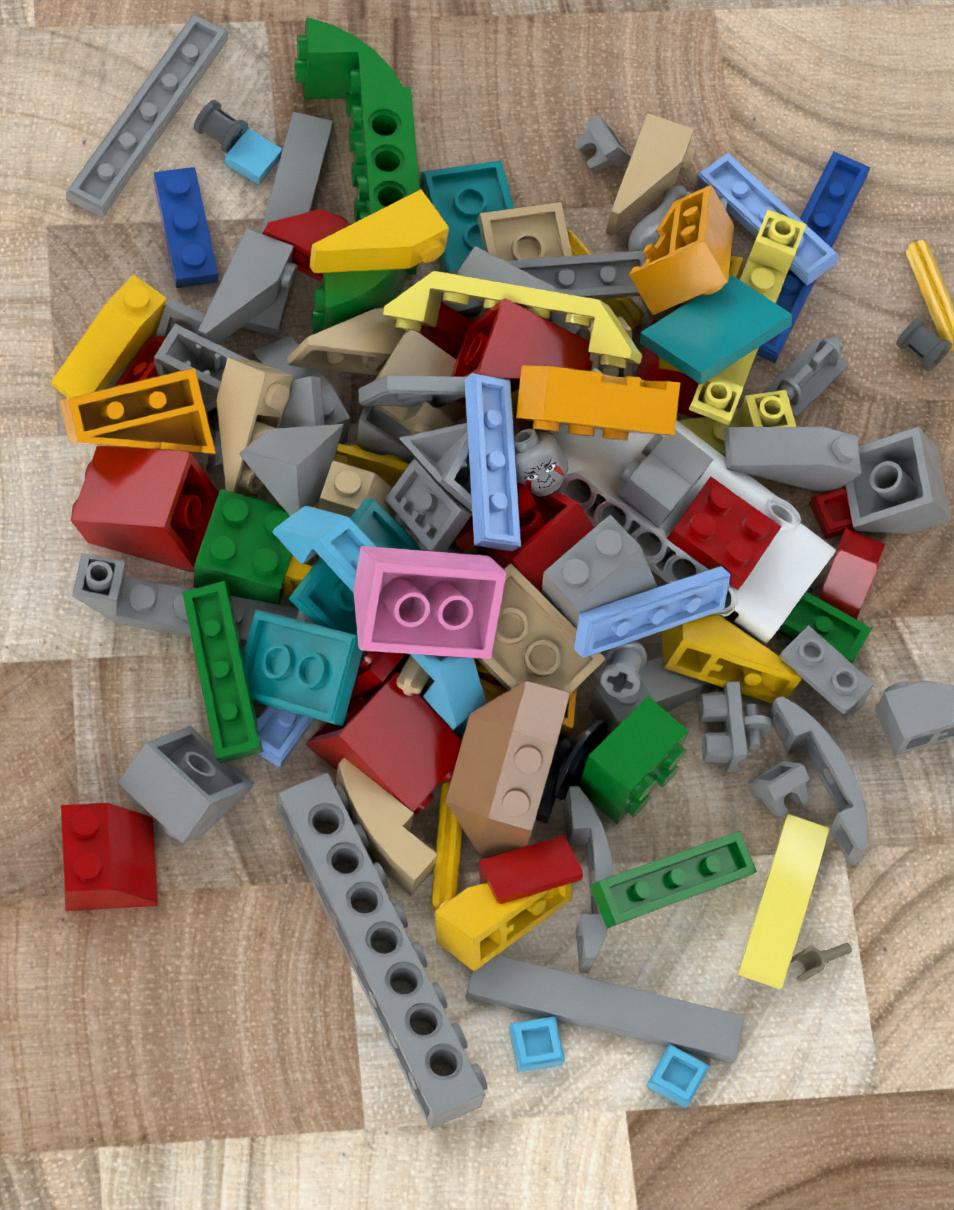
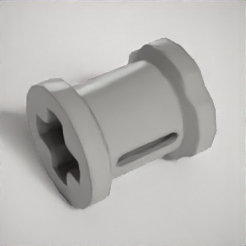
[600,641,647,698]

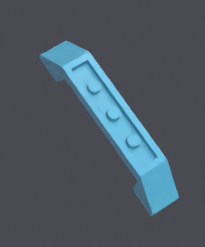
[272,505,486,730]

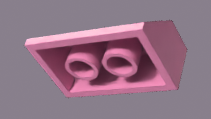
[353,546,506,659]

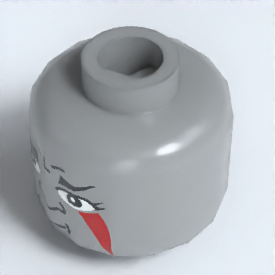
[514,429,569,497]

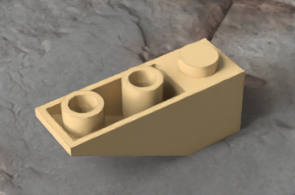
[216,358,294,500]

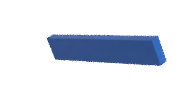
[756,151,871,363]

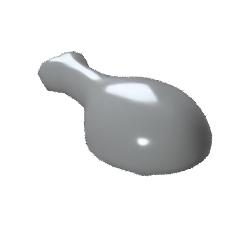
[628,186,686,252]

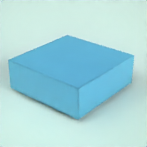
[224,128,283,185]
[509,1016,565,1072]
[646,1043,710,1109]

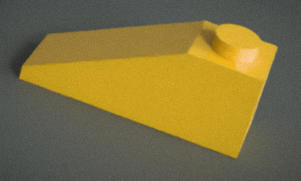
[309,189,449,273]
[51,274,167,398]
[662,613,802,704]
[435,883,572,972]

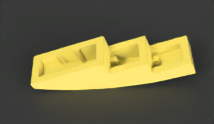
[738,813,830,990]

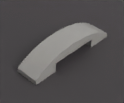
[767,696,868,867]
[564,786,614,973]

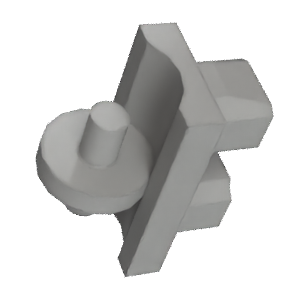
[698,681,772,772]

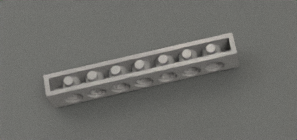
[276,773,487,1129]

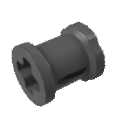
[193,100,249,154]
[896,317,952,372]

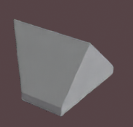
[154,324,249,413]
[356,406,416,464]
[399,423,472,511]
[239,424,344,516]

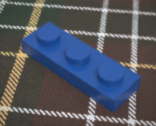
[153,167,218,288]

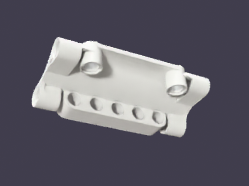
[543,368,836,646]

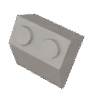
[845,426,951,534]
[118,726,254,843]

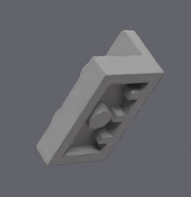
[385,458,472,554]
[780,625,874,715]

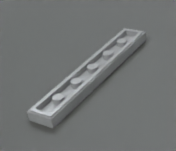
[66,14,228,218]
[241,112,333,337]
[466,955,745,1063]

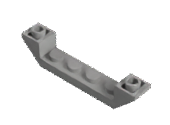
[441,251,646,317]
[73,553,315,647]

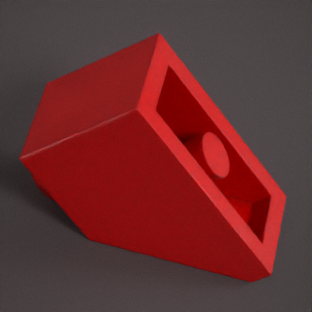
[262,209,352,282]

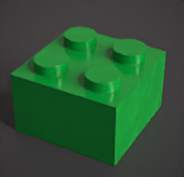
[193,489,292,605]
[578,696,689,824]

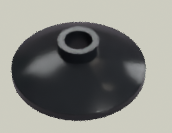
[554,719,608,800]

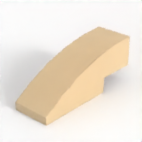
[336,757,438,896]

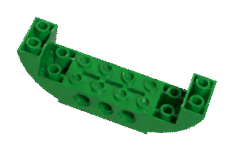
[294,18,420,334]

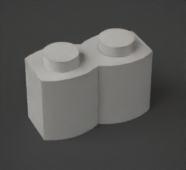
[618,430,714,527]

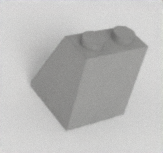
[541,515,657,668]

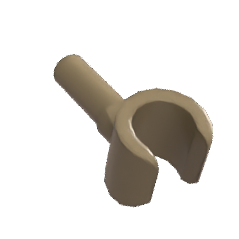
[790,943,852,981]

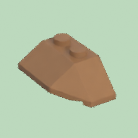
[446,680,570,857]

